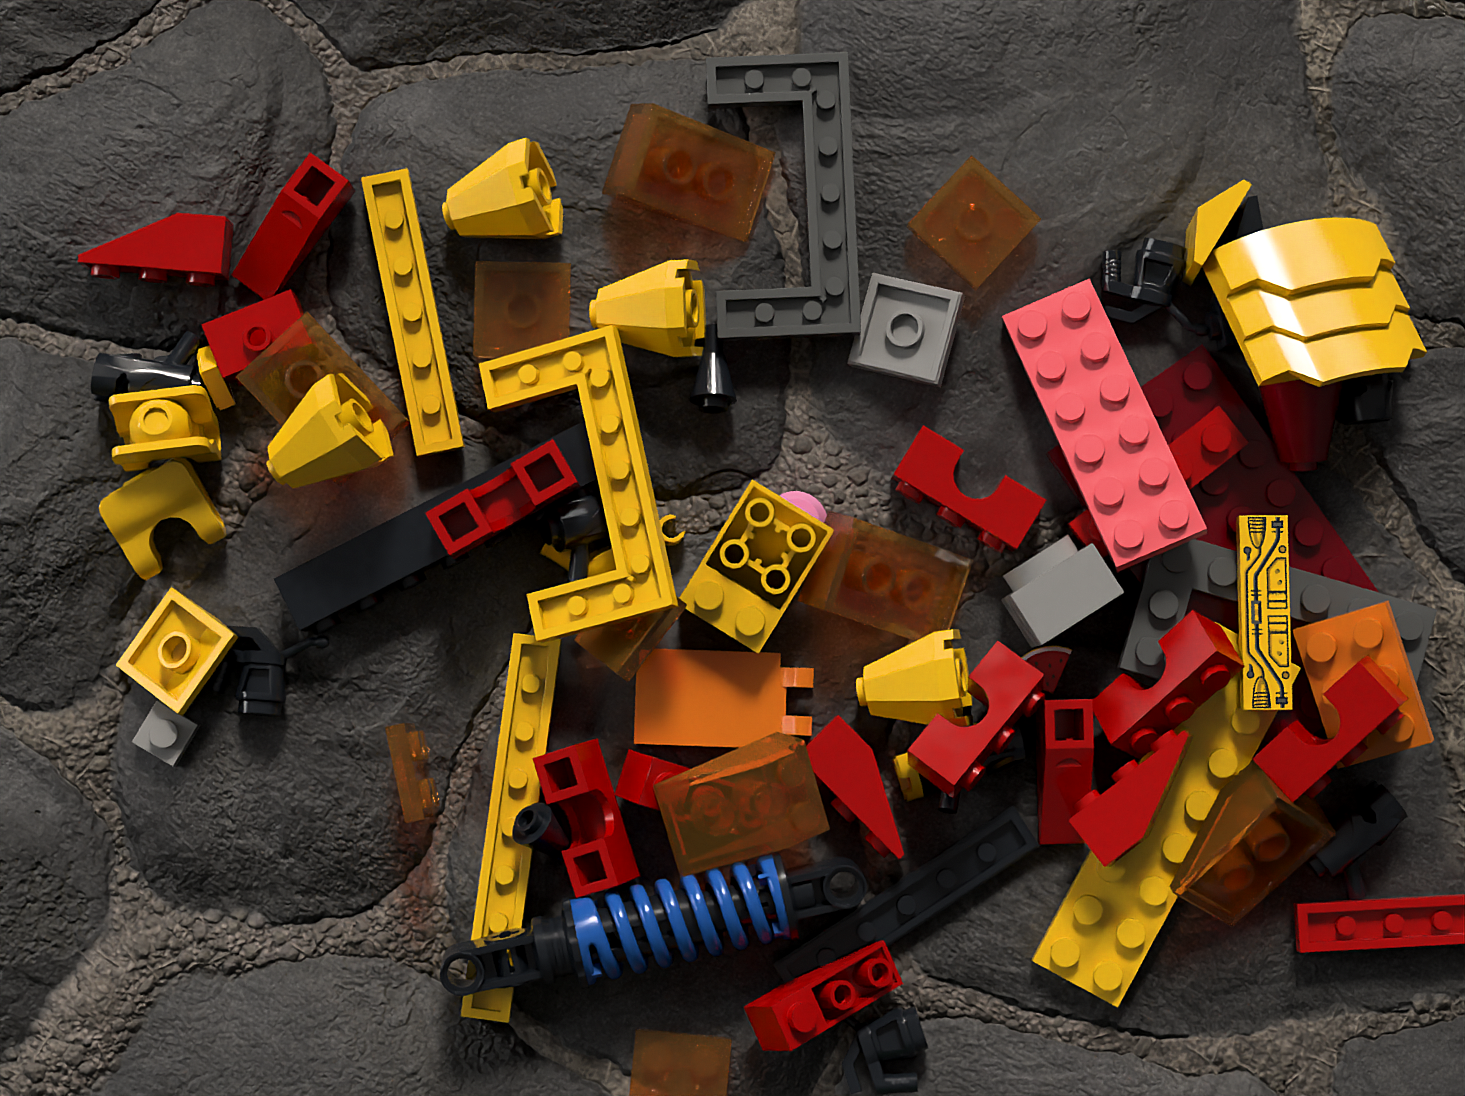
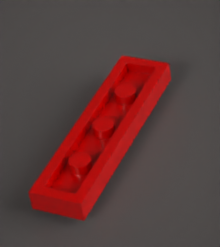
[1067,406,1249,558]
[1293,894,1465,953]

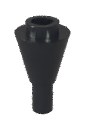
[689,324,737,414]
[512,802,571,864]

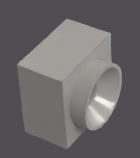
[1001,535,1124,648]

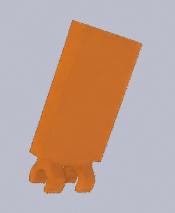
[634,648,814,749]

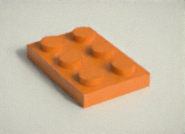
[1292,600,1434,769]

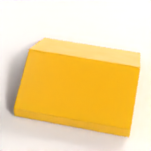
[1182,180,1252,286]
[116,587,238,716]

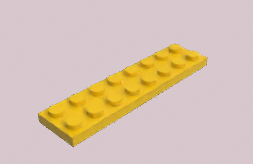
[1032,622,1301,1007]

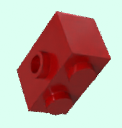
[201,289,318,386]

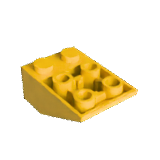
[677,479,834,654]

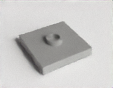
[847,273,965,388]

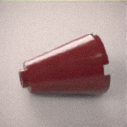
[1259,379,1343,471]

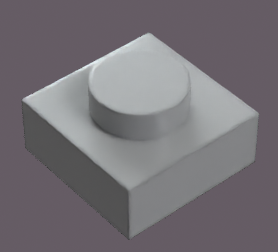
[132,701,201,766]

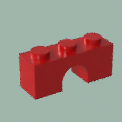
[891,425,1046,554]
[425,439,580,559]
[1093,610,1245,759]
[907,641,1045,799]
[1252,655,1409,802]
[532,738,640,898]

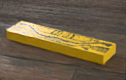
[1236,515,1293,711]

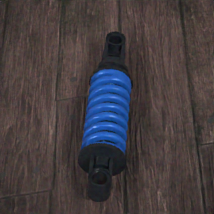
[440,850,867,996]

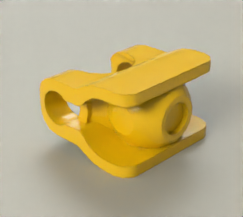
[109,385,221,472]
[99,457,226,580]

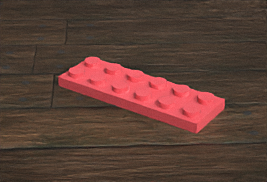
[1002,279,1207,572]

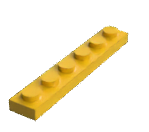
[361,168,465,458]

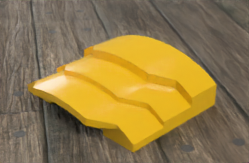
[1202,217,1427,387]

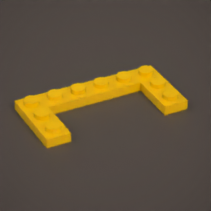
[479,325,678,643]

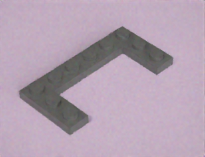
[706,52,861,341]
[1117,539,1437,684]

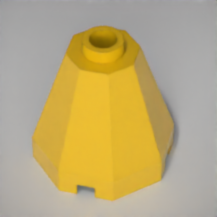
[442,138,563,239]
[589,259,706,357]
[266,373,394,489]
[856,629,973,727]

